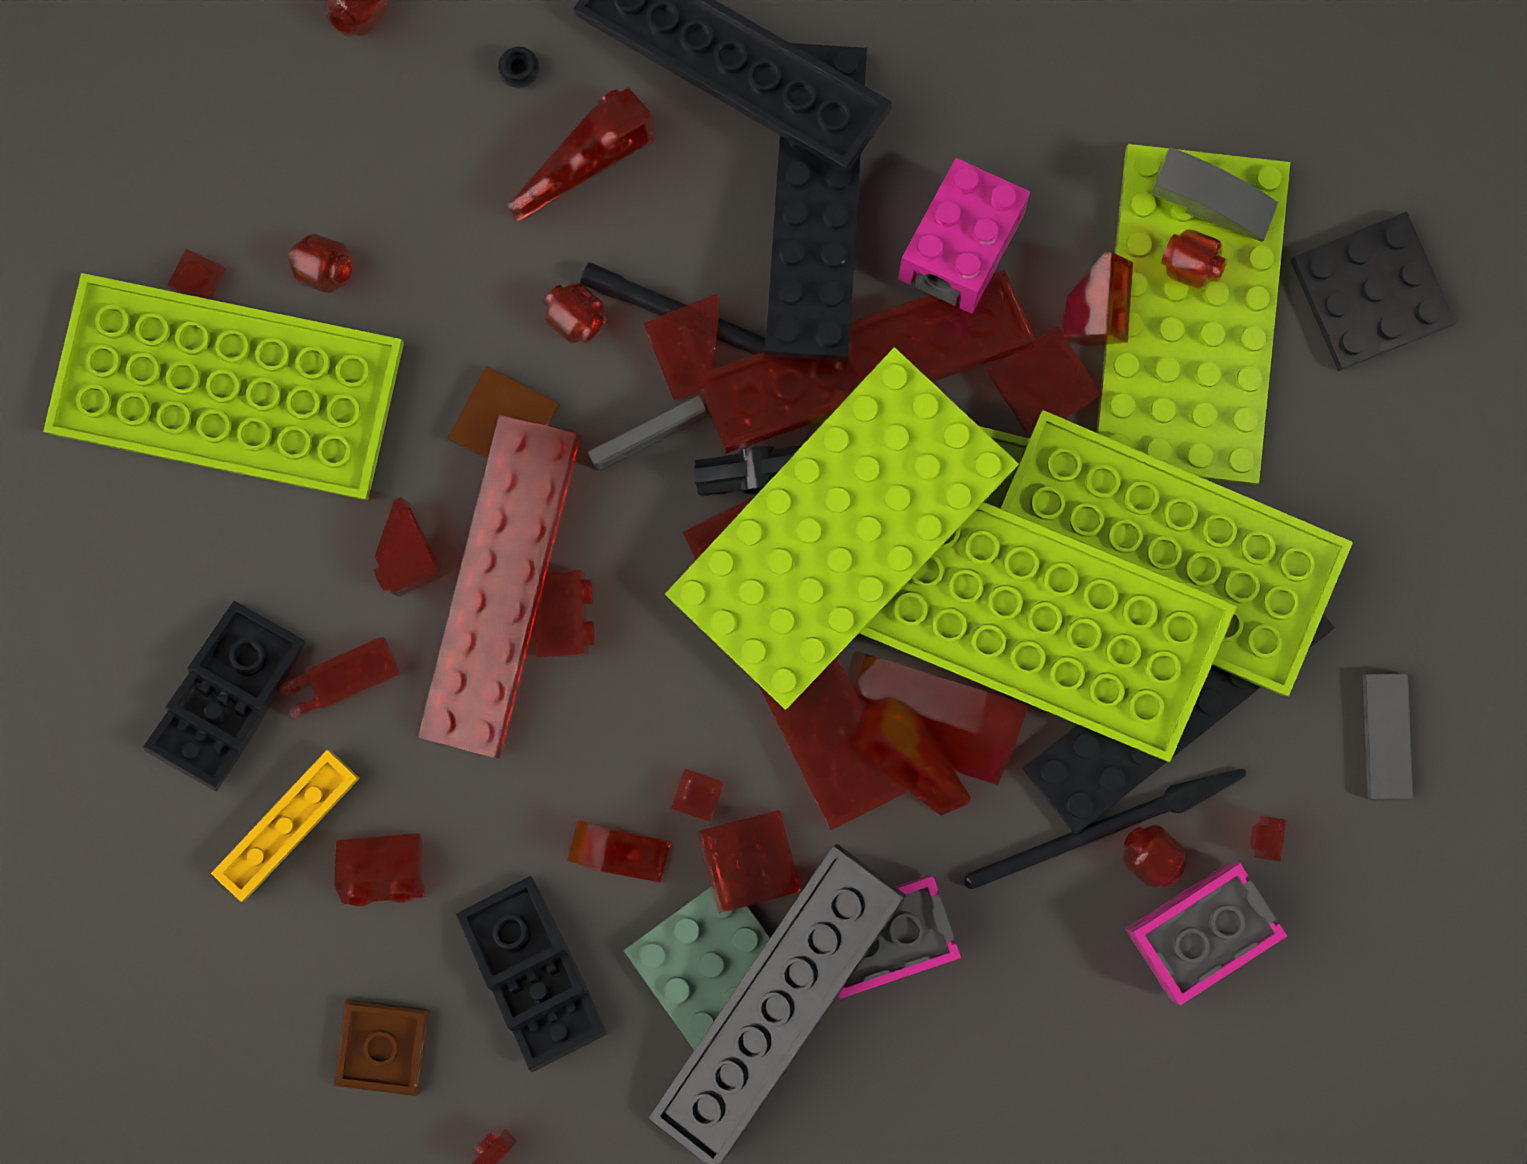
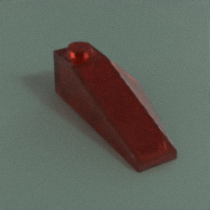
[508,87,656,222]
[853,654,1028,786]

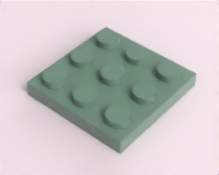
[624,876,770,1050]

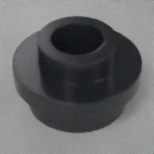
[498,47,539,88]

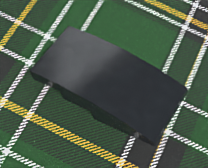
[143,601,306,792]
[456,876,608,1072]

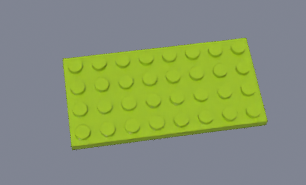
[1096,144,1290,486]
[43,273,404,501]
[665,347,1019,710]
[1000,410,1353,697]
[860,502,1237,762]

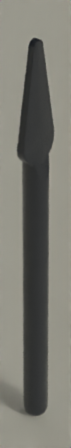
[964,769,1246,889]

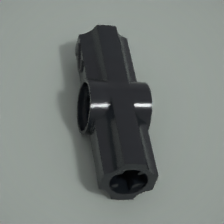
[693,445,803,496]

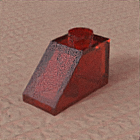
[1062,252,1133,346]
[374,497,443,597]
[567,820,671,883]

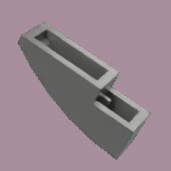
[1150,147,1278,242]

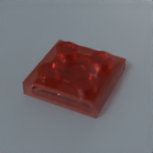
[987,326,1102,438]
[697,810,802,914]

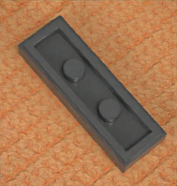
[588,395,707,471]
[1362,674,1413,800]

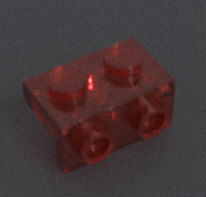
[533,570,595,658]
[334,833,425,906]

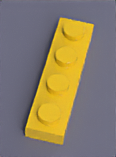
[211,750,360,902]

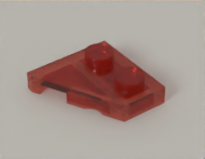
[643,294,720,400]

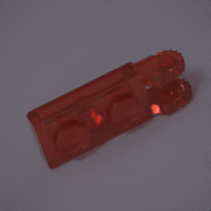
[279,636,401,719]

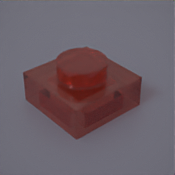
[168,249,226,300]
[671,769,724,822]
[1250,816,1286,862]
[471,1129,517,1164]

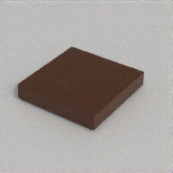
[448,366,560,478]
[333,1000,430,1096]

